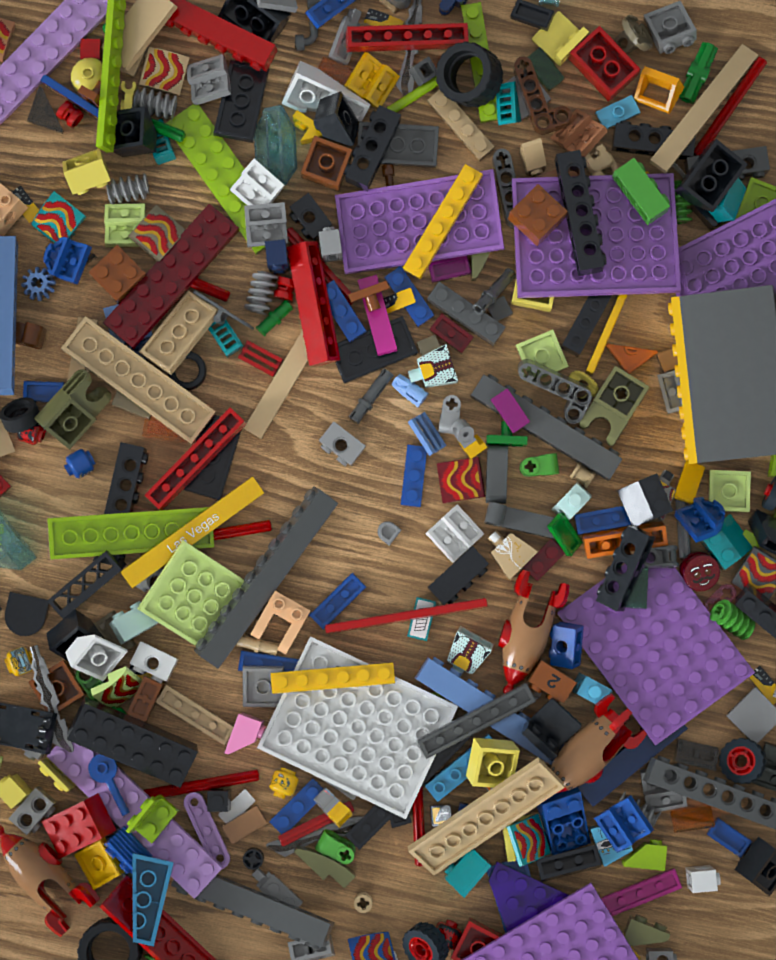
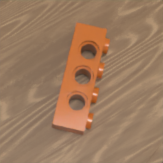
[582,521,668,559]

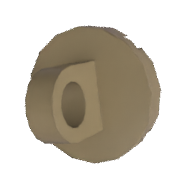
[614,15,653,54]

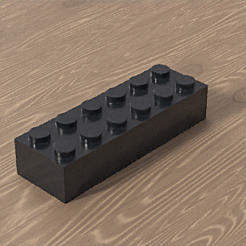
[67,696,198,788]

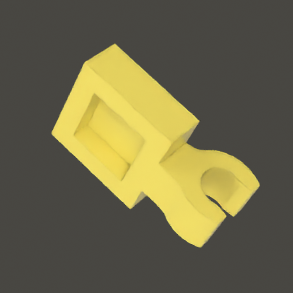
[121,81,137,110]

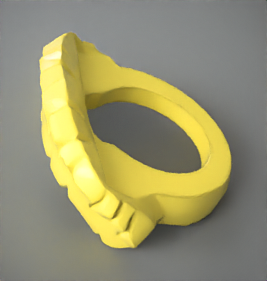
[567,370,599,399]

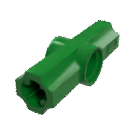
[679,42,718,104]

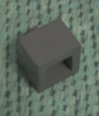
[408,56,437,87]

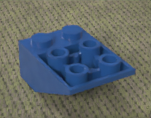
[537,787,591,855]

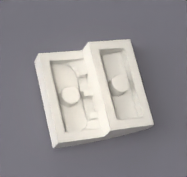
[230,158,285,205]
[425,504,484,563]

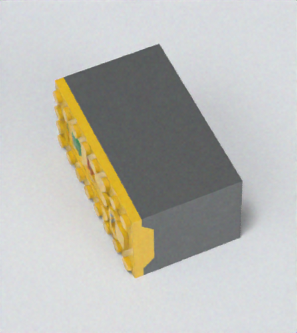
[668,285,776,464]

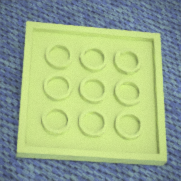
[137,540,244,646]

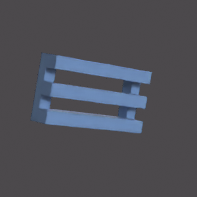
[408,412,447,456]

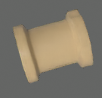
[570,462,596,488]
[354,892,373,913]

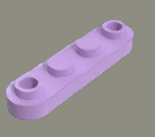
[184,792,230,868]

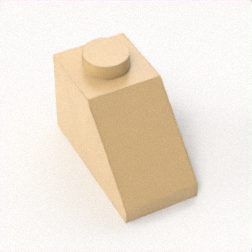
[519,138,547,177]

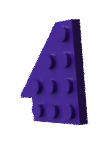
[488,861,569,932]

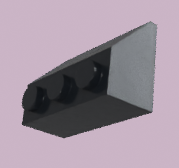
[218,0,292,43]
[674,139,748,212]

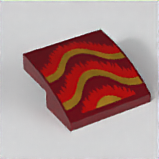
[437,457,486,503]

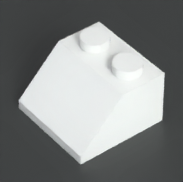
[65,634,128,681]

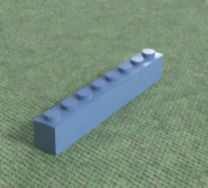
[0,236,18,395]
[415,657,565,765]

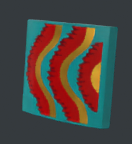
[31,191,86,243]
[507,814,551,867]

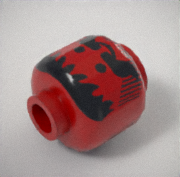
[17,423,46,445]
[436,919,462,950]

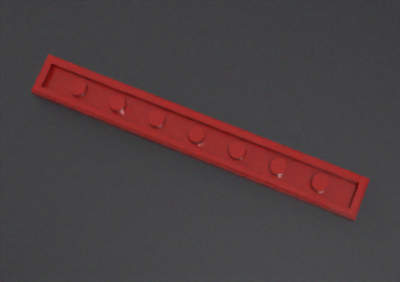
[325,598,488,634]

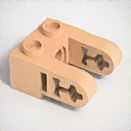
[0,183,28,236]
[251,591,311,655]

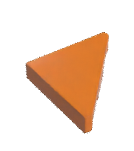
[605,343,658,374]

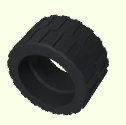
[436,41,503,108]
[77,917,143,960]

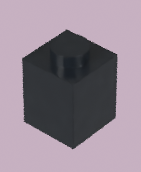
[207,789,231,812]

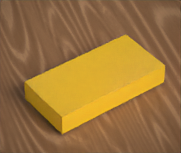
[673,460,705,504]

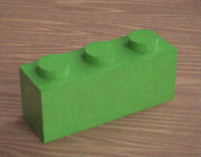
[612,158,670,225]

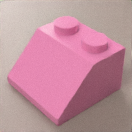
[225,712,267,754]

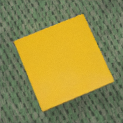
[74,837,124,890]

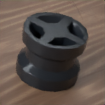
[243,848,264,870]

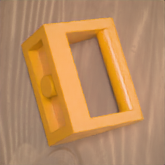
[634,66,684,114]

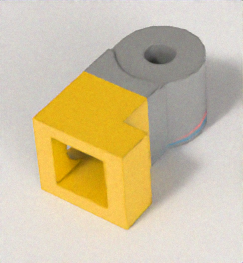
[452,419,487,459]
[313,788,352,828]

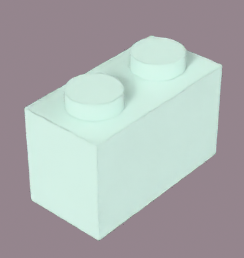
[109,601,158,645]

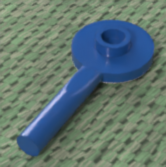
[88,754,130,816]

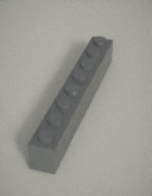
[470,374,622,481]
[171,874,335,949]

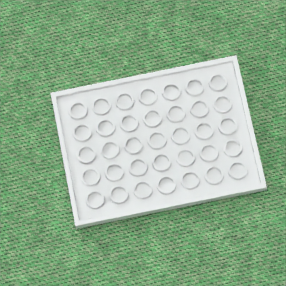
[257,636,458,819]

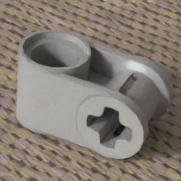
[438,395,461,434]

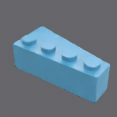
[132,853,174,947]

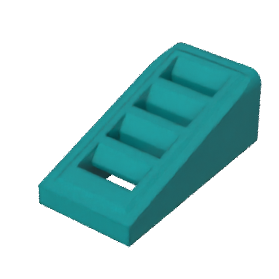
[496,81,522,125]
[153,118,176,165]
[208,320,244,358]

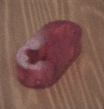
[703,584,736,613]

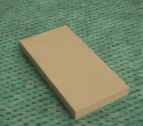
[101,0,178,71]
[139,290,218,375]

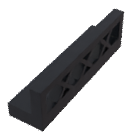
[47,550,127,619]

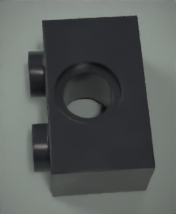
[289,193,333,241]

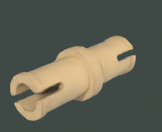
[237,635,279,656]

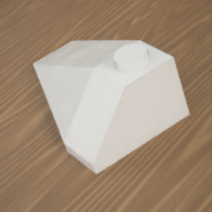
[281,61,370,121]

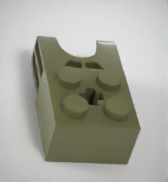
[579,366,650,447]
[34,369,111,450]

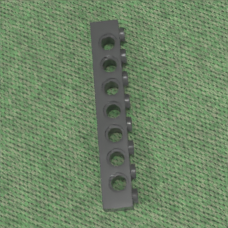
[643,755,776,830]

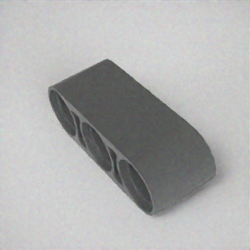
[485,445,508,504]

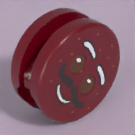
[679,551,720,591]

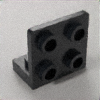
[522,698,582,761]

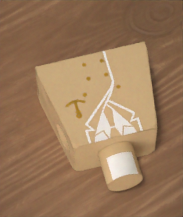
[488,530,537,580]

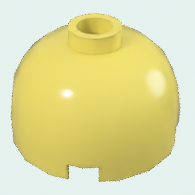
[71,58,103,97]

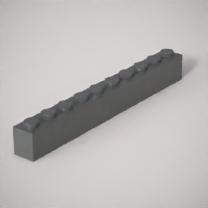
[194,486,338,669]

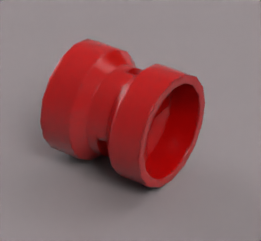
[56,100,84,129]
[273,276,295,302]

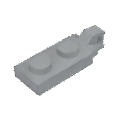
[328,8,362,65]
[252,868,303,907]

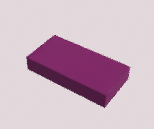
[429,256,471,283]
[491,388,530,433]

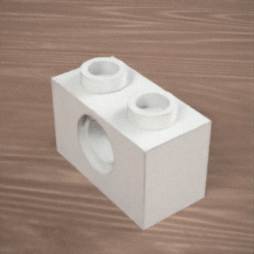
[130,641,179,683]
[685,865,721,893]

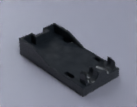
[0,701,58,754]

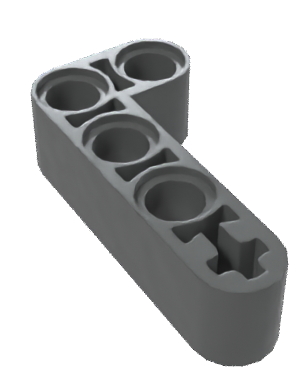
[492,149,516,228]
[518,359,592,424]
[484,502,556,540]

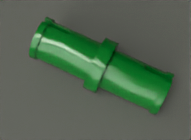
[256,300,294,337]

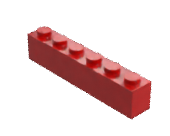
[165,0,278,72]
[346,23,469,52]
[287,241,340,366]
[145,407,247,510]

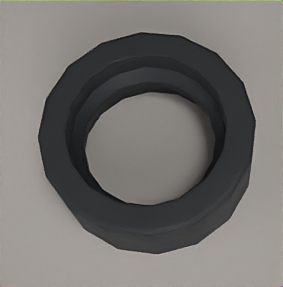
[168,351,207,390]
[0,397,40,433]

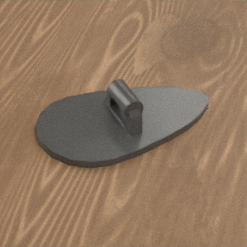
[193,290,254,330]

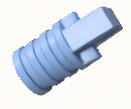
[391,374,429,407]

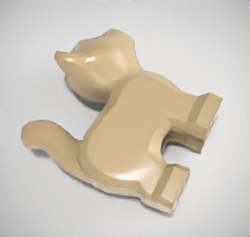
[585,144,618,176]

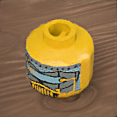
[4,647,33,676]

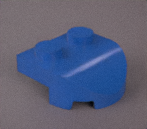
[43,237,92,285]
[675,497,725,543]

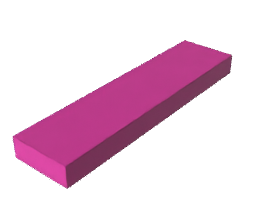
[357,275,398,356]
[601,868,683,916]

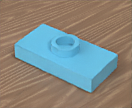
[595,95,641,129]

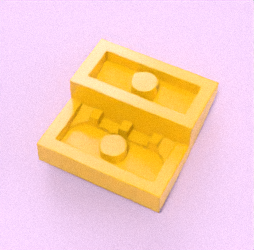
[344,52,400,109]

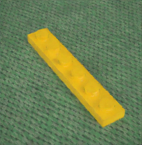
[403,164,483,279]
[271,663,395,694]

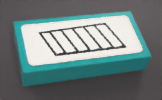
[407,597,436,641]

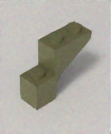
[623,914,671,946]

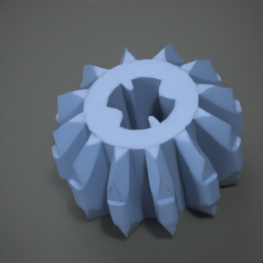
[21,267,56,301]

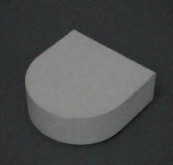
[377,522,402,546]

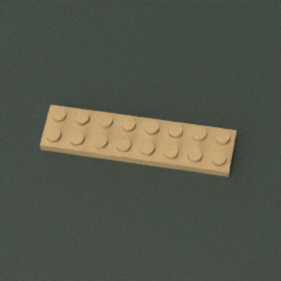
[61,316,216,445]
[408,757,565,875]

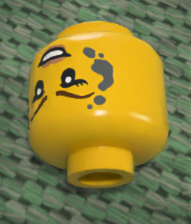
[269,767,299,799]

